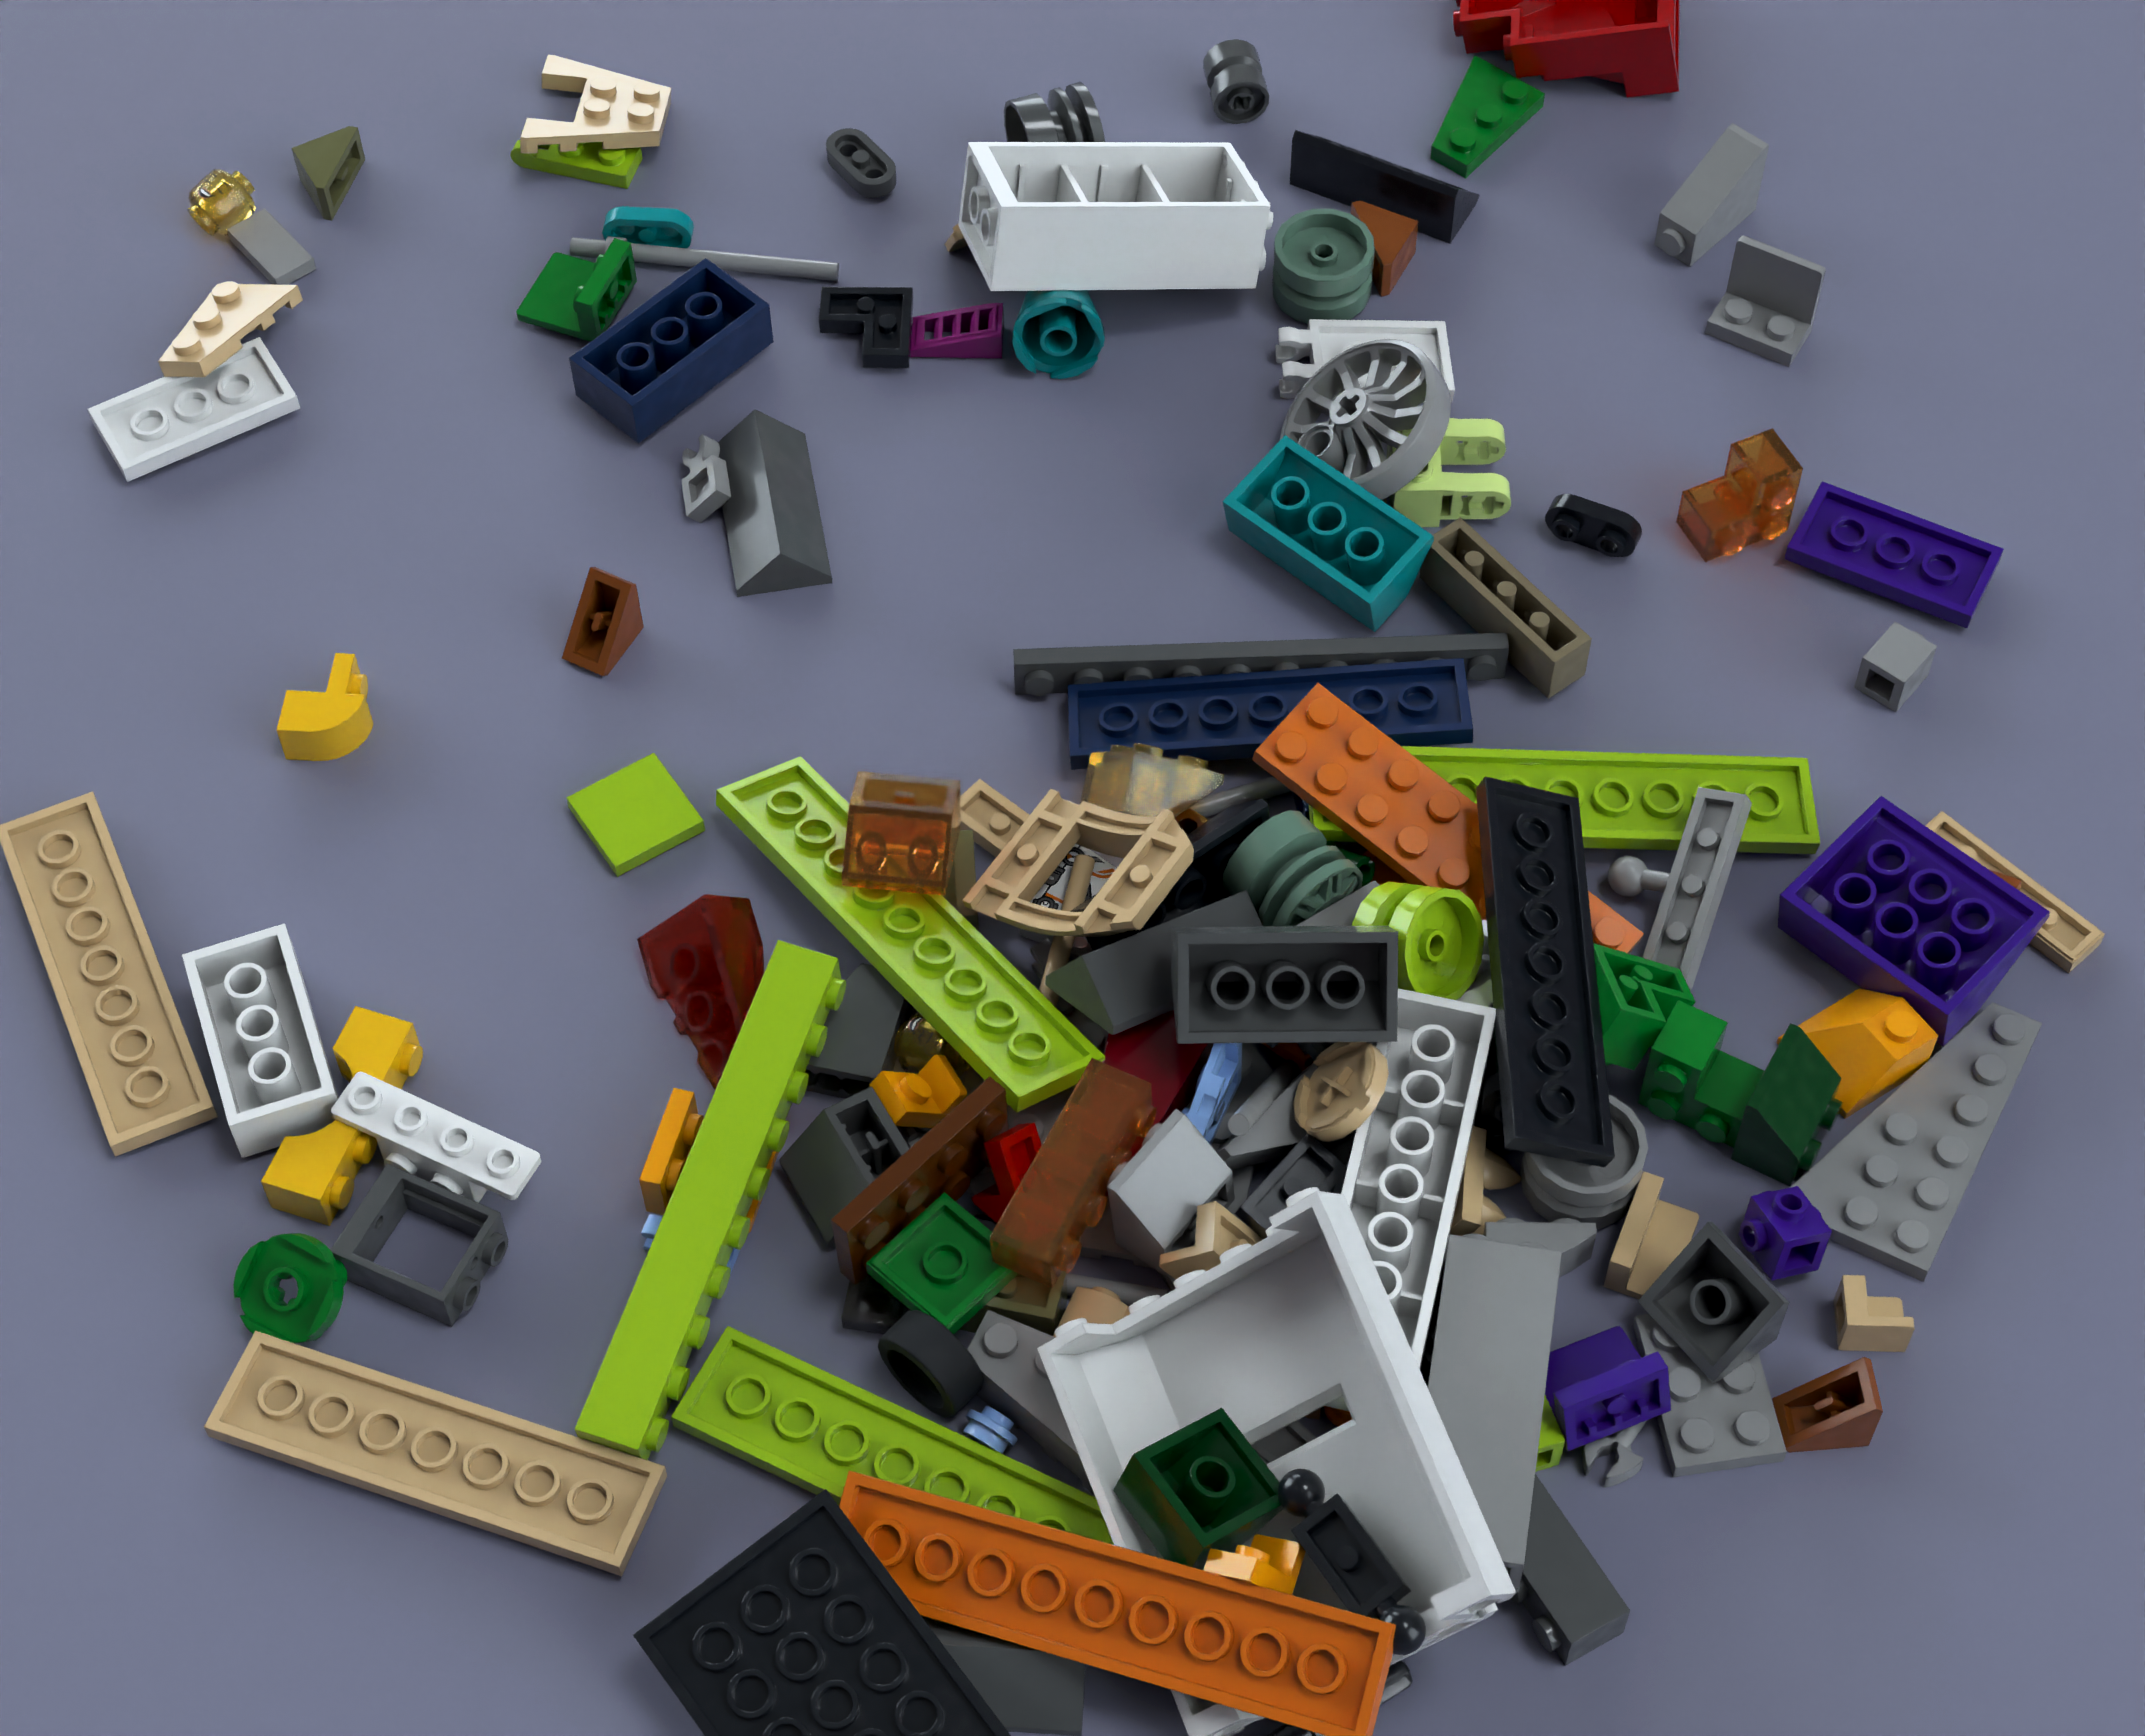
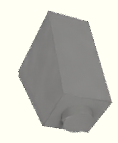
[1654,123,1769,267]

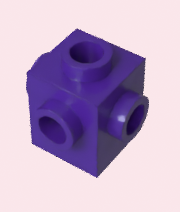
[1738,1186,1832,1281]

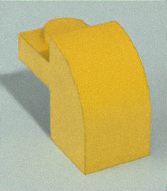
[276,653,373,761]

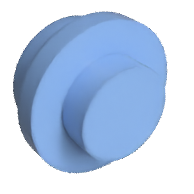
[963,1406,1018,1454]

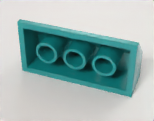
[1222,435,1434,632]

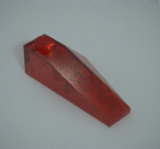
[637,894,764,1090]

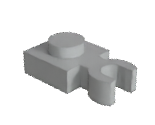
[681,434,731,523]

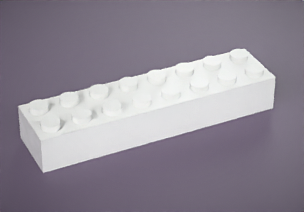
[1325,988,1496,1411]

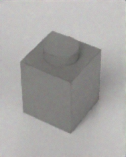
[1854,622,1937,712]

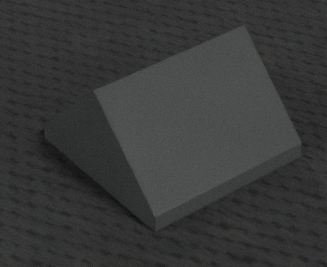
[1638,1222,1790,1383]

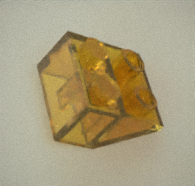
[1080,743,1225,818]

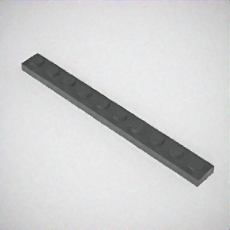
[1013,633,1509,696]

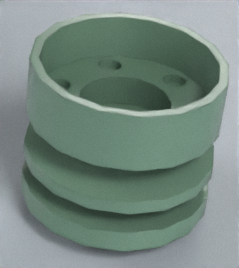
[1222,810,1363,926]

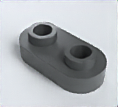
[826,128,897,198]

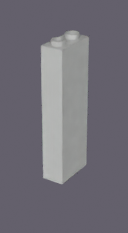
[1427,1233,1562,1588]

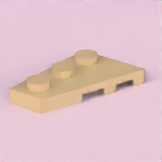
[158,281,303,377]

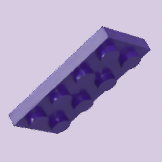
[1784,481,2004,628]

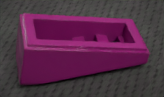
[910,303,1004,359]

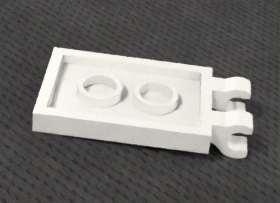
[1275,319,1455,402]

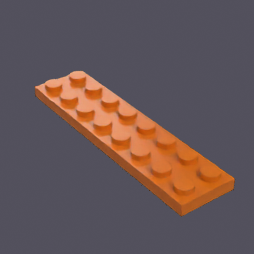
[1252,683,1644,954]

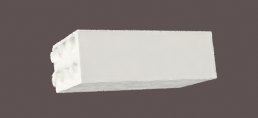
[958,142,1273,291]

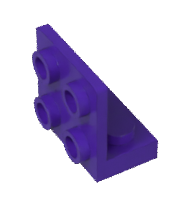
[1545,1326,1671,1451]

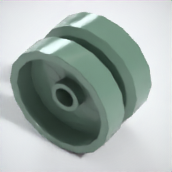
[1272,209,1375,324]

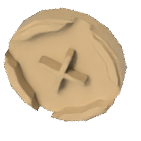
[1293,1042,1389,1142]

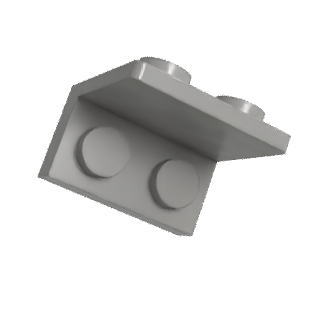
[1705,235,1826,367]

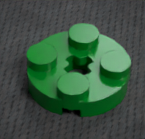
[233,1233,347,1343]

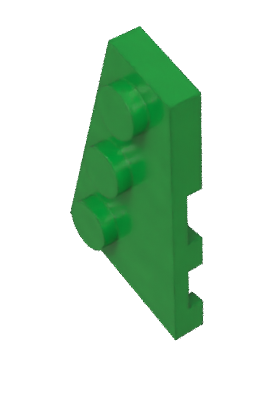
[1430,55,1545,179]

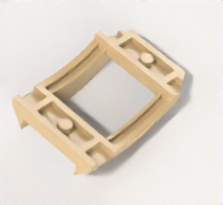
[962,789,1194,937]

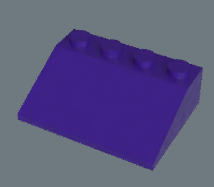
[1778,796,2050,1047]

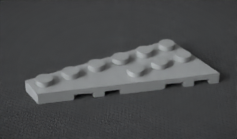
[1791,1002,2042,1282]

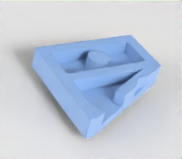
[1182,1043,1242,1145]

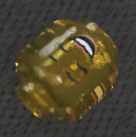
[187,169,256,236]
[894,1012,971,1078]

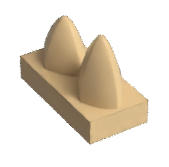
[1450,1126,1521,1236]

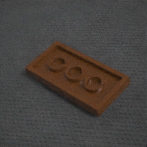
[831,1077,1009,1286]

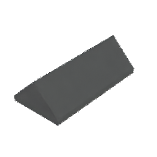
[718,409,832,597]
[1045,890,1263,1035]
[921,1615,1086,1736]

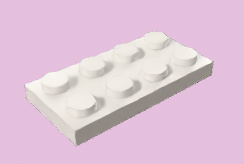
[88,337,300,482]

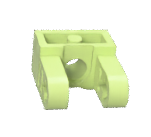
[1387,418,1511,527]

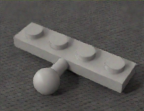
[1608,787,1752,991]

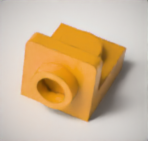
[869,1055,967,1128]
[1203,1534,1306,1595]

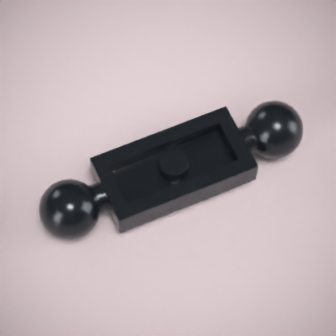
[1278,1469,1426,1655]

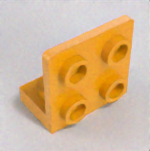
[639,1088,779,1233]

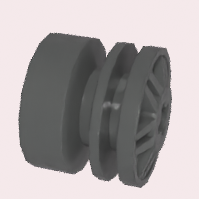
[1004,82,1105,142]

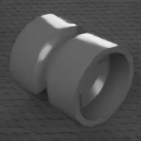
[1203,39,1269,124]

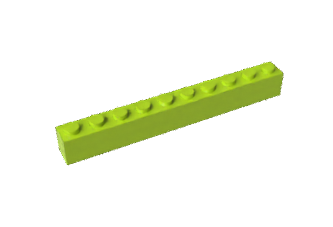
[575,940,846,1460]

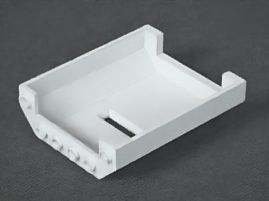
[1037,1187,1516,1736]

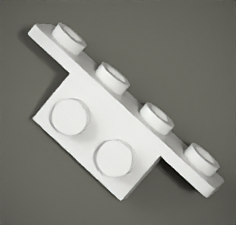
[331,1072,541,1203]

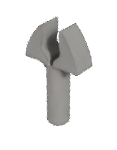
[1583,1420,1647,1487]

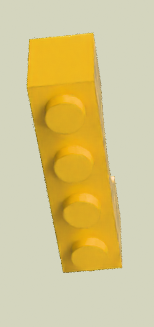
[261,1006,423,1226]

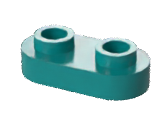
[602,206,694,248]

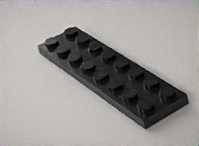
[1476,777,1615,1168]

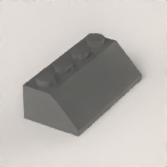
[1172,926,1398,1044]

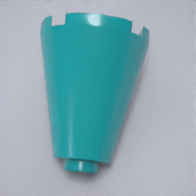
[1012,290,1105,379]

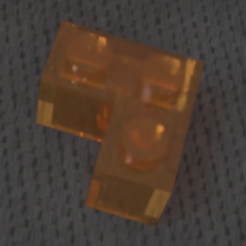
[1676,428,1803,562]

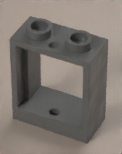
[330,1164,508,1327]

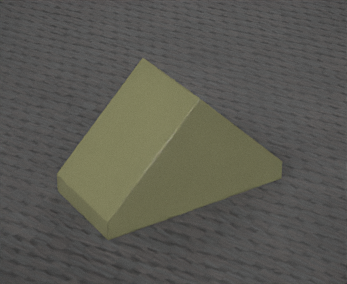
[292,126,365,221]

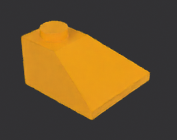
[1776,988,1938,1119]

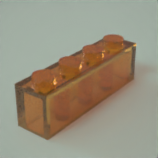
[990,1058,1157,1288]

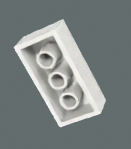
[182,923,339,1158]

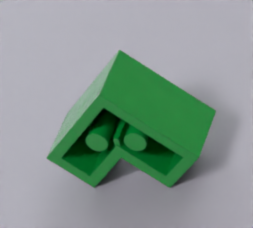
[1593,943,1696,1070]
[1638,1000,1764,1148]

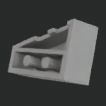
[967,1310,1095,1496]

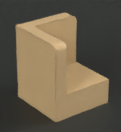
[1833,1275,1915,1352]

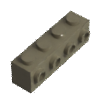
[1419,517,1592,699]

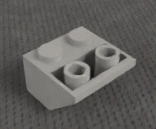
[1107,1109,1235,1277]

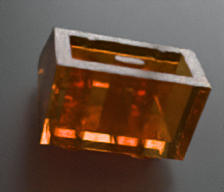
[842,771,961,896]

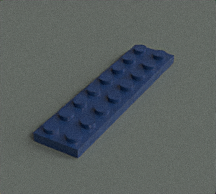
[1068,658,1473,770]

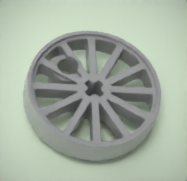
[1280,339,1451,500]

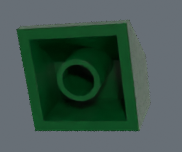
[1731,1023,1843,1187]
[1113,1408,1284,1570]

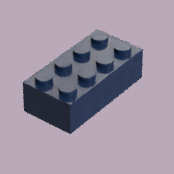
[569,258,774,444]

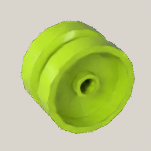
[1352,881,1484,1000]

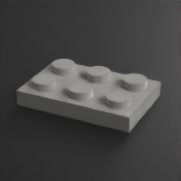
[1633,1314,1787,1477]

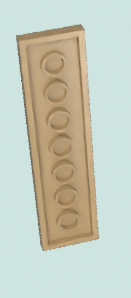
[0,791,218,1157]
[204,1331,667,1576]

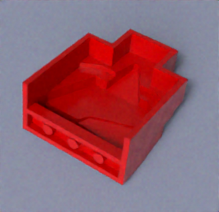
[1453,0,1680,98]

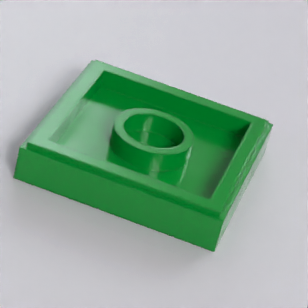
[866,1192,1025,1334]

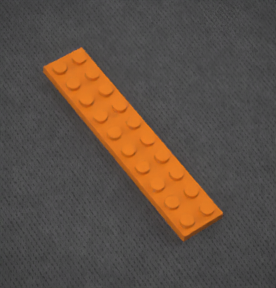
[839,1471,1396,1736]

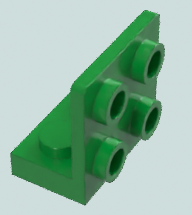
[516,238,637,342]

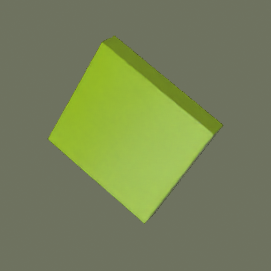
[566,753,705,877]

